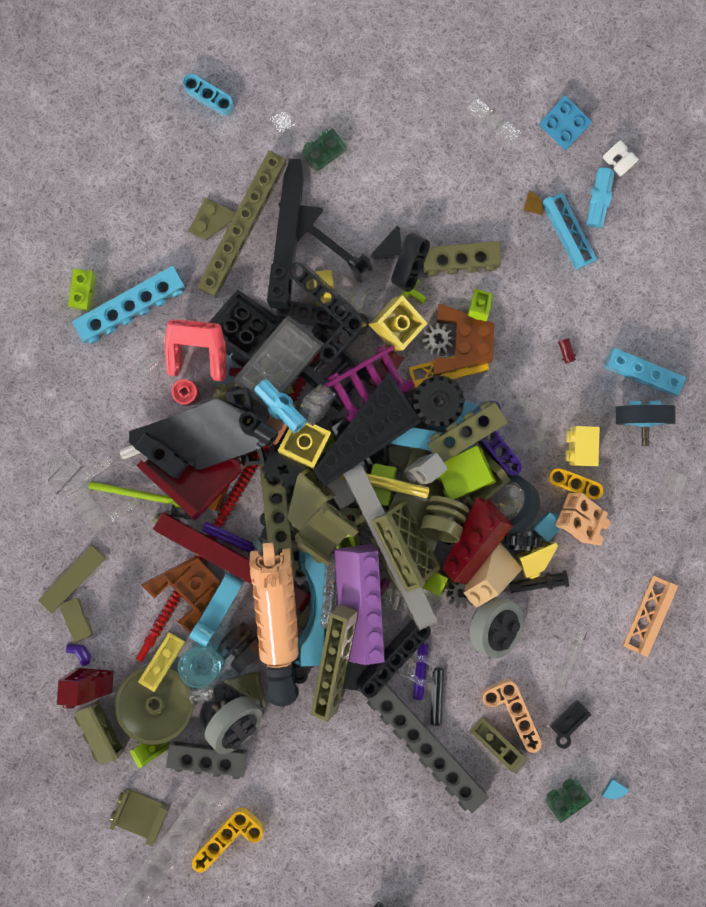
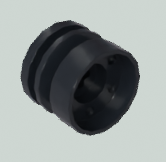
[216,621,259,674]

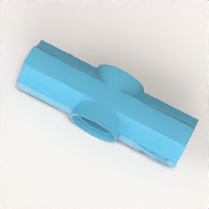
[586,168,615,228]
[254,379,307,433]

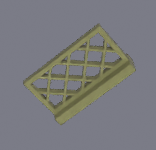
[371,499,441,592]

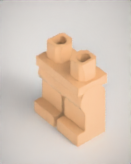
[555,493,611,545]

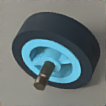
[616,400,676,446]

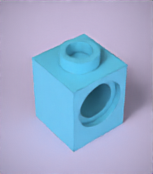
[532,512,561,542]

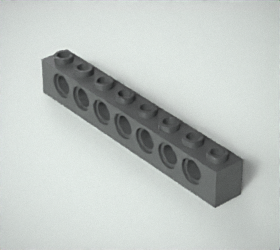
[367,684,489,813]

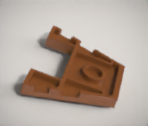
[433,304,495,376]
[142,556,221,634]

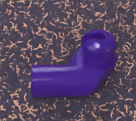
[66,643,91,666]

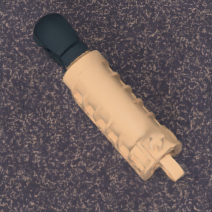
[249,542,299,707]

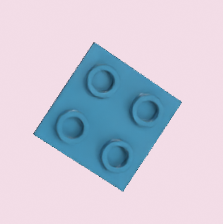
[538,95,592,151]

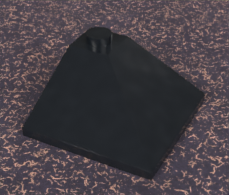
[209,289,283,368]

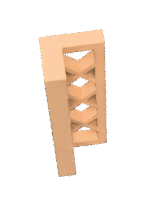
[623,576,678,657]

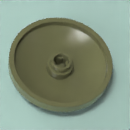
[115,667,194,745]

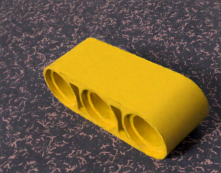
[547,468,604,499]

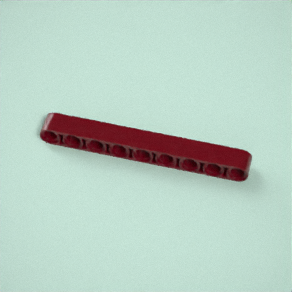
[153,512,311,612]

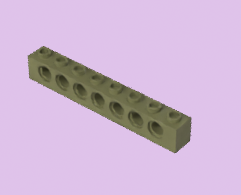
[197,151,287,298]

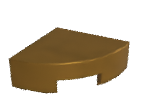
[523,191,543,216]

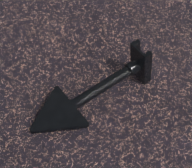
[278,203,373,283]

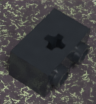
[261,450,307,491]

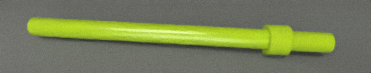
[89,481,181,508]

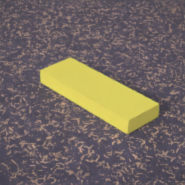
[138,632,186,693]

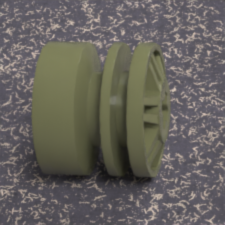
[420,496,469,543]

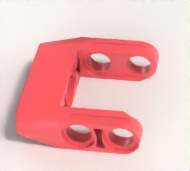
[165,319,227,382]

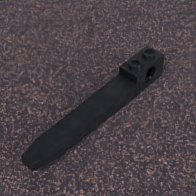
[267,159,304,310]

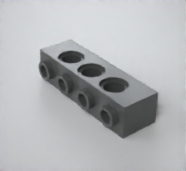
[166,741,248,779]

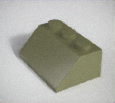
[74,699,124,765]

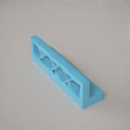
[542,193,597,271]

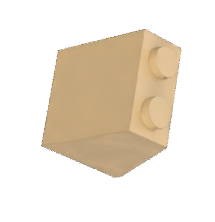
[464,542,522,608]

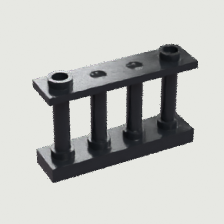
[283,323,371,412]

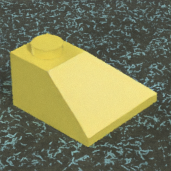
[515,540,558,579]

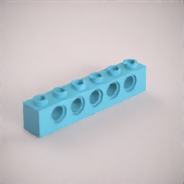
[72,266,186,344]

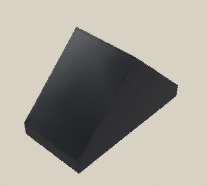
[371,226,401,260]

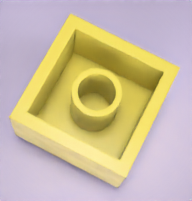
[369,295,427,352]
[278,420,331,470]
[565,426,600,466]

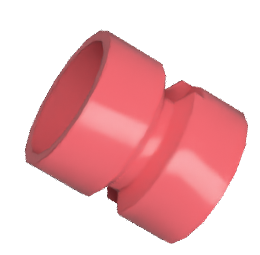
[172,379,200,406]

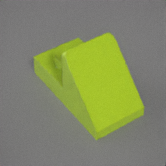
[467,288,493,321]
[129,742,169,768]

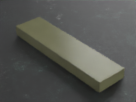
[38,545,107,614]

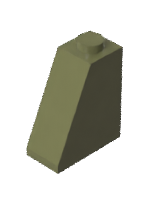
[287,468,336,531]

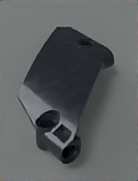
[129,399,279,480]

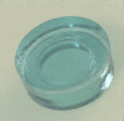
[252,536,266,553]

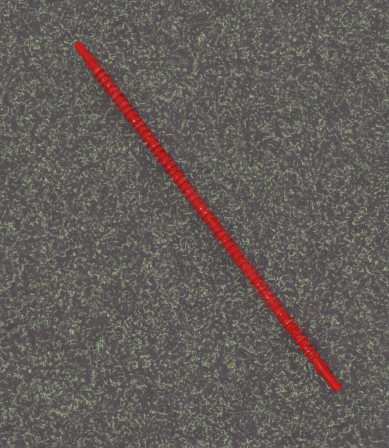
[136,351,320,662]

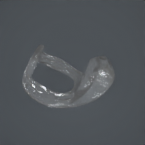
[397,655,436,687]

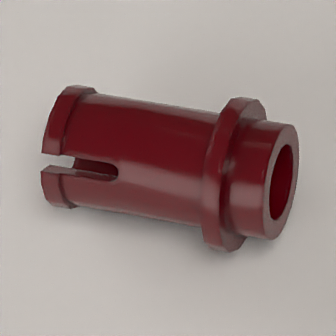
[558,338,577,364]

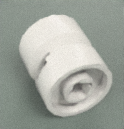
[602,140,639,177]

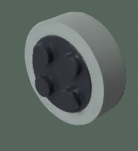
[470,597,523,658]
[205,697,262,754]

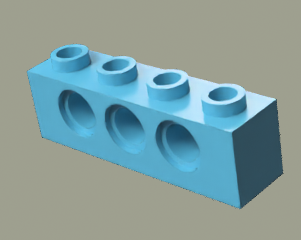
[603,348,686,397]

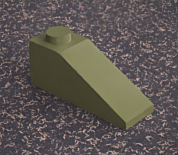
[470,717,529,774]

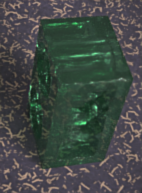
[302,128,347,173]
[545,777,592,823]

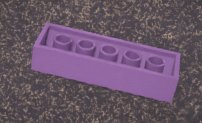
[334,544,384,665]

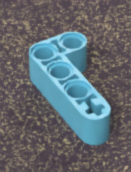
[189,572,245,647]

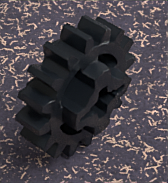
[501,530,543,551]

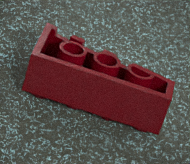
[442,497,514,584]
[57,668,114,709]

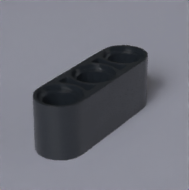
[391,233,430,292]

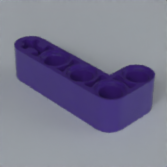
[466,401,522,476]

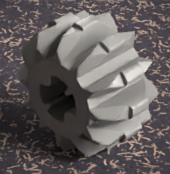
[422,323,454,356]

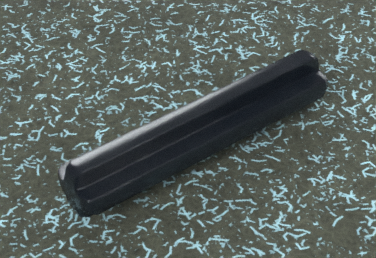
[430,668,444,726]

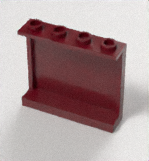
[136,451,243,521]

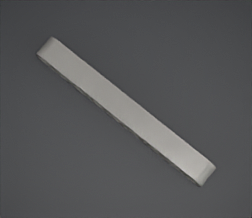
[343,465,437,630]

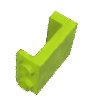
[437,445,497,501]

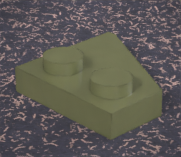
[188,198,235,241]

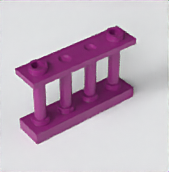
[324,344,415,423]

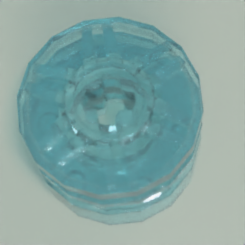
[178,643,225,688]

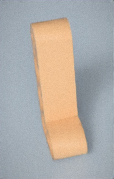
[481,679,541,753]

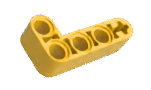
[192,807,264,873]

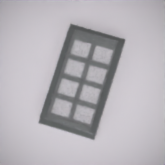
[233,316,324,410]

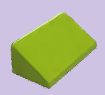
[371,464,397,506]

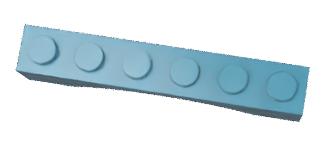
[294,550,330,666]

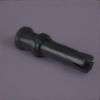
[509,570,569,594]

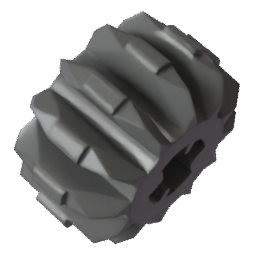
[445,579,473,609]

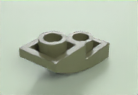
[60,598,93,643]

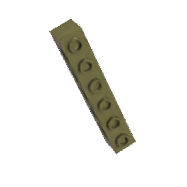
[259,464,299,576]
[310,604,358,722]

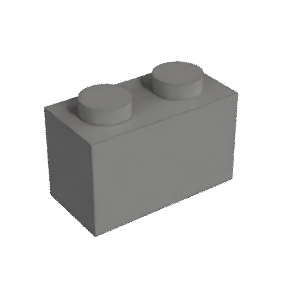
[404,453,448,485]

